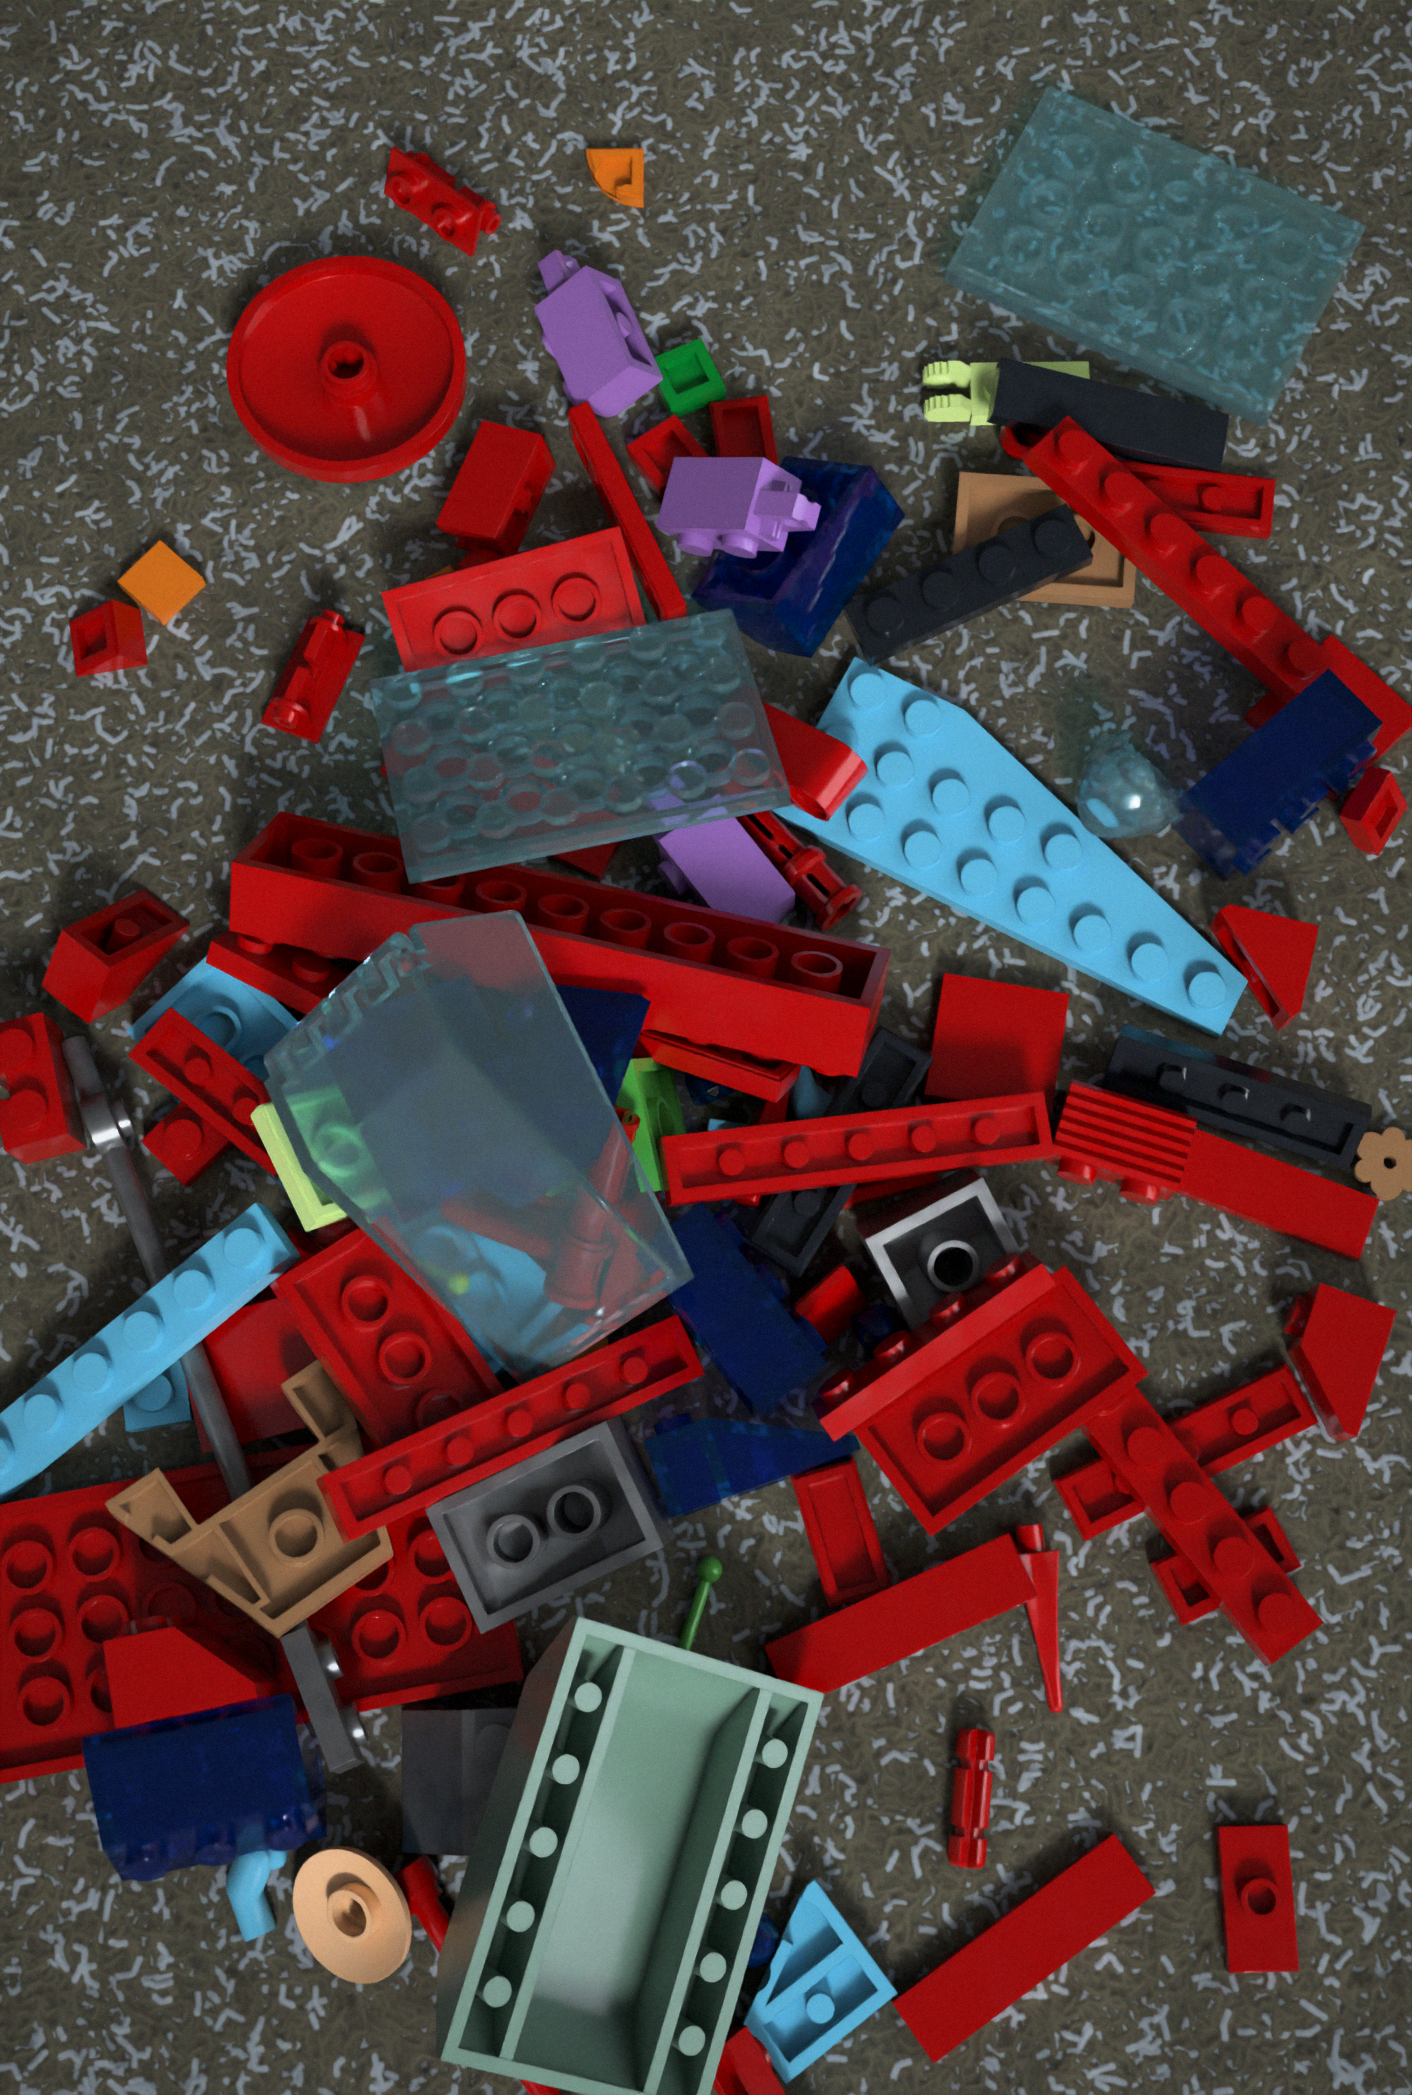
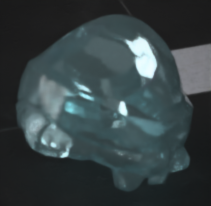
[1077,729,1189,839]

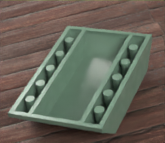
[436,1614,825,2095]

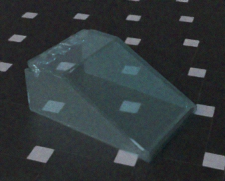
[264,910,694,1385]

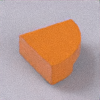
[586,148,644,207]

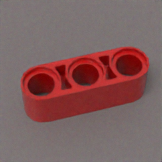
[696,690,868,821]

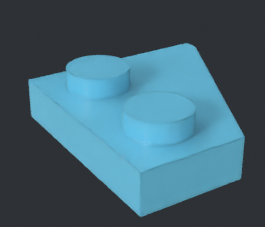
[743,1877,897,2084]

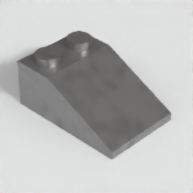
[425,1415,675,1634]

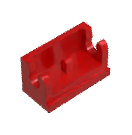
[436,420,556,557]

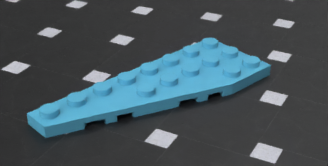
[770,657,1248,1040]

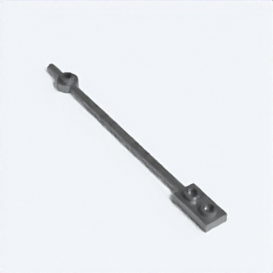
[61,1036,369,1774]

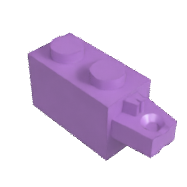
[534,250,663,418]
[656,457,821,558]
[645,784,795,923]

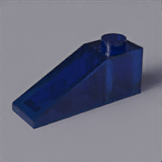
[643,1412,861,1521]

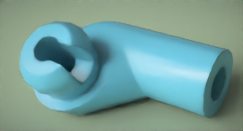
[226,1832,287,1942]

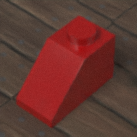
[41,888,190,1024]
[1283,1283,1397,1442]

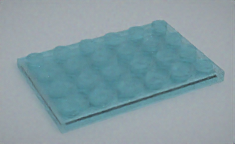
[944,85,1367,427]
[369,608,790,885]

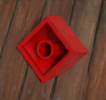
[103,1615,284,1728]

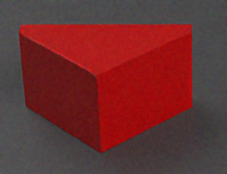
[1209,904,1319,1031]

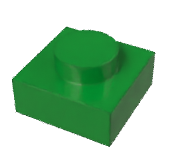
[654,338,725,418]

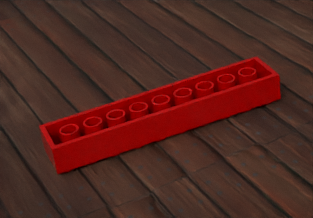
[229,811,892,1078]

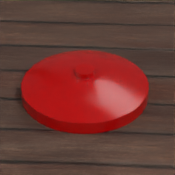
[226,256,468,483]

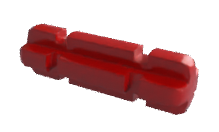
[947,1727,996,1869]

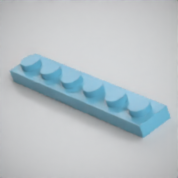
[0,1202,302,1503]

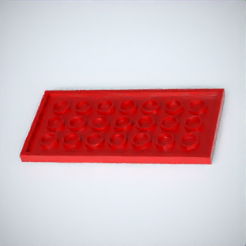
[0,1433,526,1784]

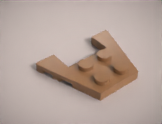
[104,1359,394,1638]

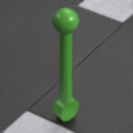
[677,1556,723,1651]

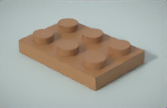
[952,472,1136,609]

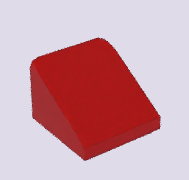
[69,599,148,677]
[793,1265,870,1349]

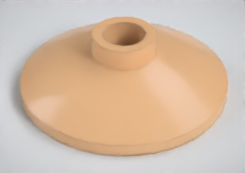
[293,1846,412,1984]

